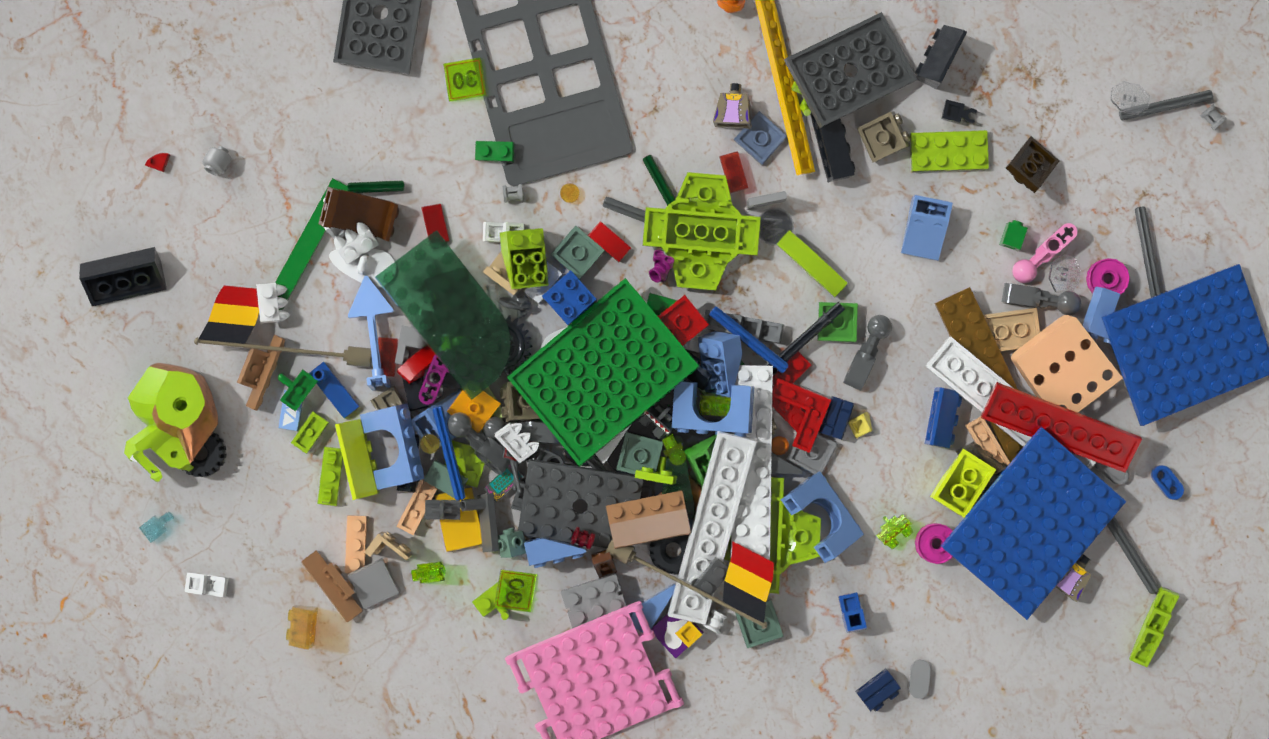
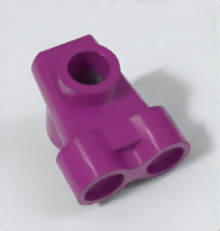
[649,250,674,283]

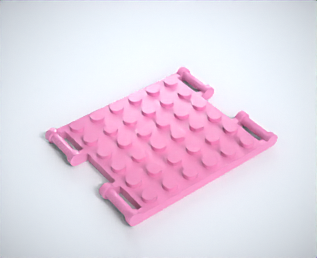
[505,601,684,739]

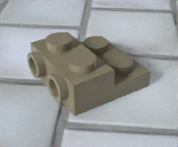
[857,111,911,163]
[500,382,541,423]

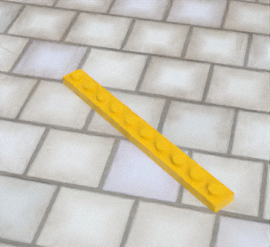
[755,0,815,175]

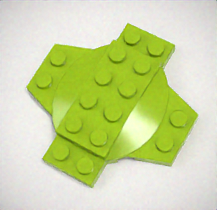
[642,172,761,291]
[724,477,821,594]

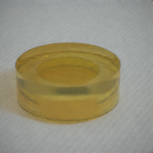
[560,183,579,203]
[420,434,440,453]

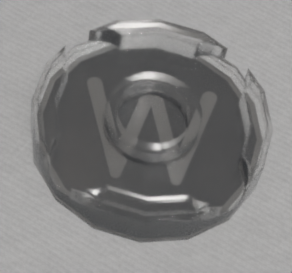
[759,207,794,245]

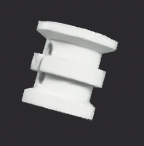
[703,609,727,634]

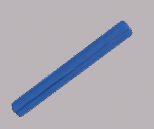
[709,306,789,373]
[433,406,466,500]

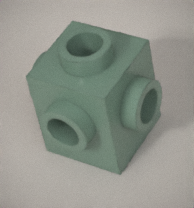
[498,528,526,558]

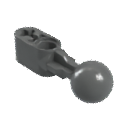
[1001,283,1081,315]
[843,315,892,391]
[447,412,510,475]
[482,416,560,444]

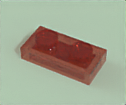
[719,151,748,194]
[378,337,398,377]

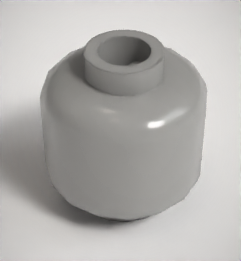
[203,146,231,176]

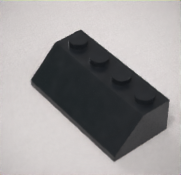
[79,247,167,306]

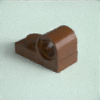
[591,549,617,578]

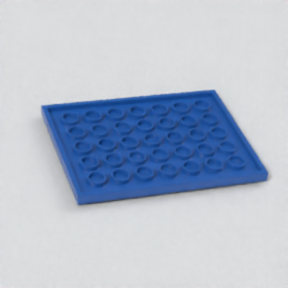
[1102,264,1269,426]
[941,427,1126,620]

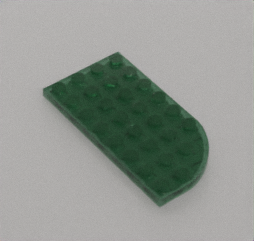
[375,230,510,400]

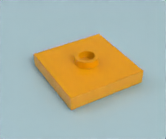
[447,381,501,433]

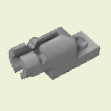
[395,308,433,365]

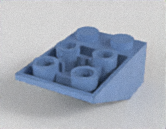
[901,195,953,261]
[698,331,742,397]
[411,389,461,453]
[524,537,587,568]

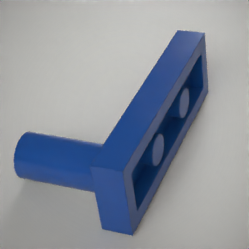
[309,362,360,419]

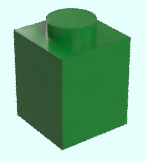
[999,220,1028,251]

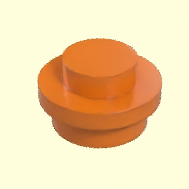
[771,436,789,455]

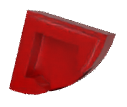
[145,153,170,172]

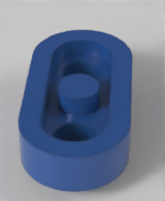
[1151,465,1184,500]

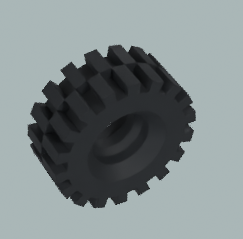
[181,432,227,477]
[649,534,690,575]

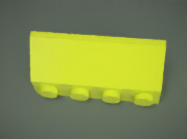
[335,419,380,500]

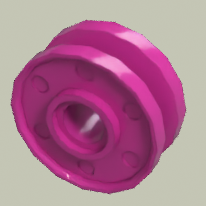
[1086,258,1130,295]
[915,523,953,564]

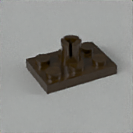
[1005,136,1060,193]

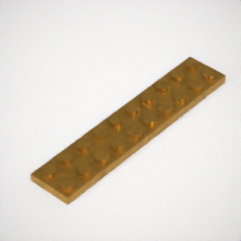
[934,287,1023,463]

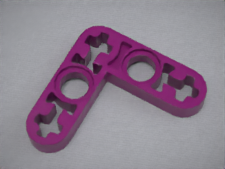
[419,351,487,405]

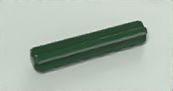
[643,155,676,206]
[347,181,405,193]

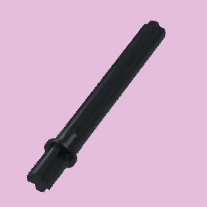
[767,301,845,374]

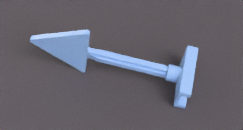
[348,276,394,391]

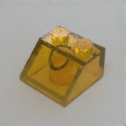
[286,605,318,650]

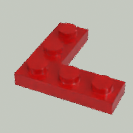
[772,351,811,432]
[772,378,832,453]

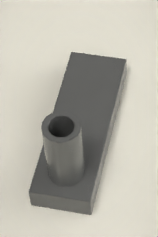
[460,493,499,553]

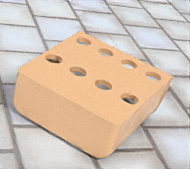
[1011,315,1123,413]

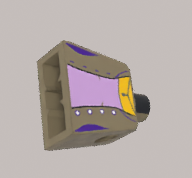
[713,83,751,129]
[1055,554,1091,602]

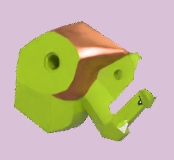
[124,363,218,483]

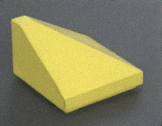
[848,411,873,438]

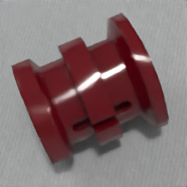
[571,527,595,550]

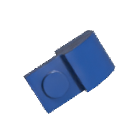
[838,592,867,633]

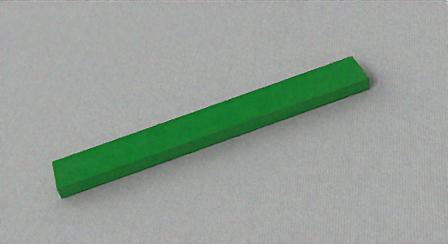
[275,178,348,310]

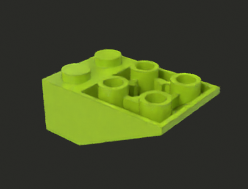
[500,228,549,289]

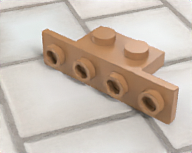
[237,335,285,411]
[301,550,363,622]

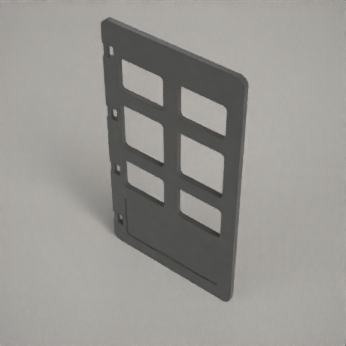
[456,0,632,186]

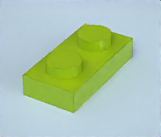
[291,411,329,454]

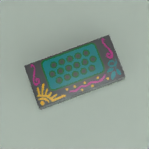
[483,464,525,502]

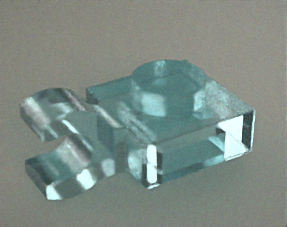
[139,511,174,543]

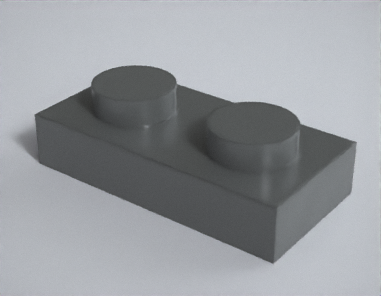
[693,557,729,600]

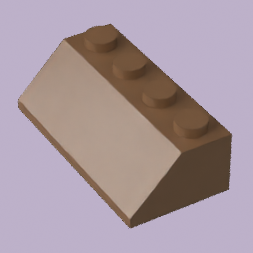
[606,491,691,549]

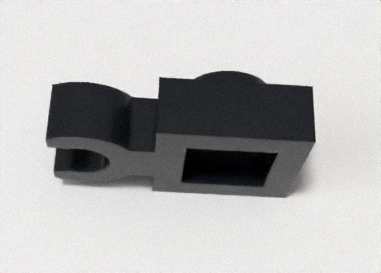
[941,99,977,124]

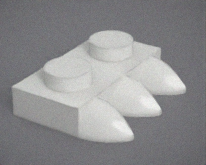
[334,222,379,264]
[256,283,290,324]
[495,423,539,463]

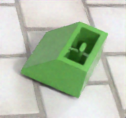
[684,435,717,487]

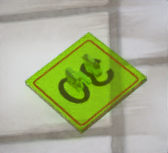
[443,58,487,102]
[494,569,537,612]

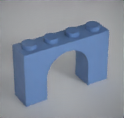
[1082,287,1120,344]
[672,381,754,437]
[360,404,425,490]
[780,471,864,563]

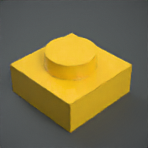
[675,621,702,648]

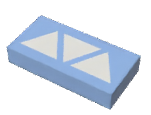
[278,390,303,431]

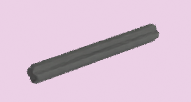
[1119,90,1213,121]
[1135,206,1162,297]
[1107,516,1159,594]

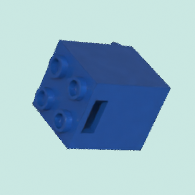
[542,270,597,326]

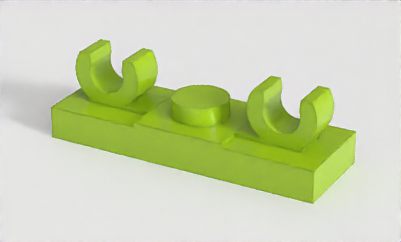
[317,447,343,506]

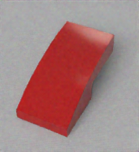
[588,221,631,262]
[397,346,440,384]

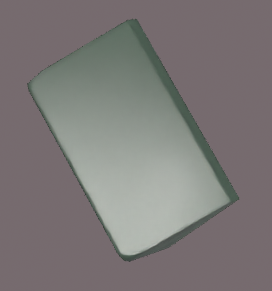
[424,460,468,498]

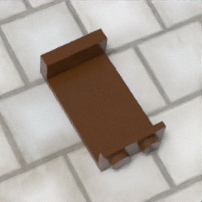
[319,187,399,242]

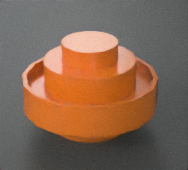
[717,0,745,13]

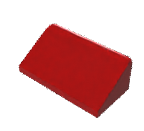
[421,204,449,245]

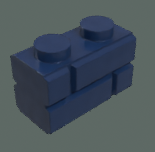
[819,396,854,440]
[855,668,901,712]

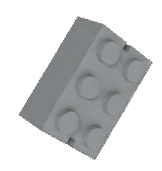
[561,573,627,629]

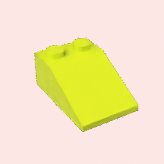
[930,449,996,518]

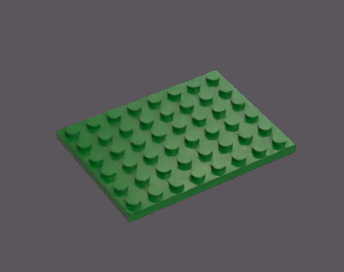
[507,278,700,467]

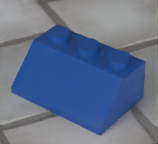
[924,387,962,448]

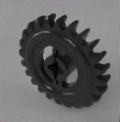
[469,314,533,377]

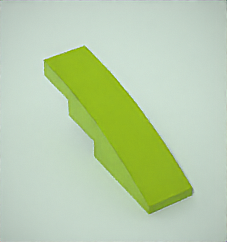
[777,230,848,298]
[1129,586,1180,667]

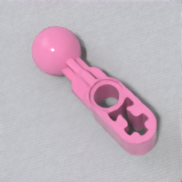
[1012,223,1077,284]

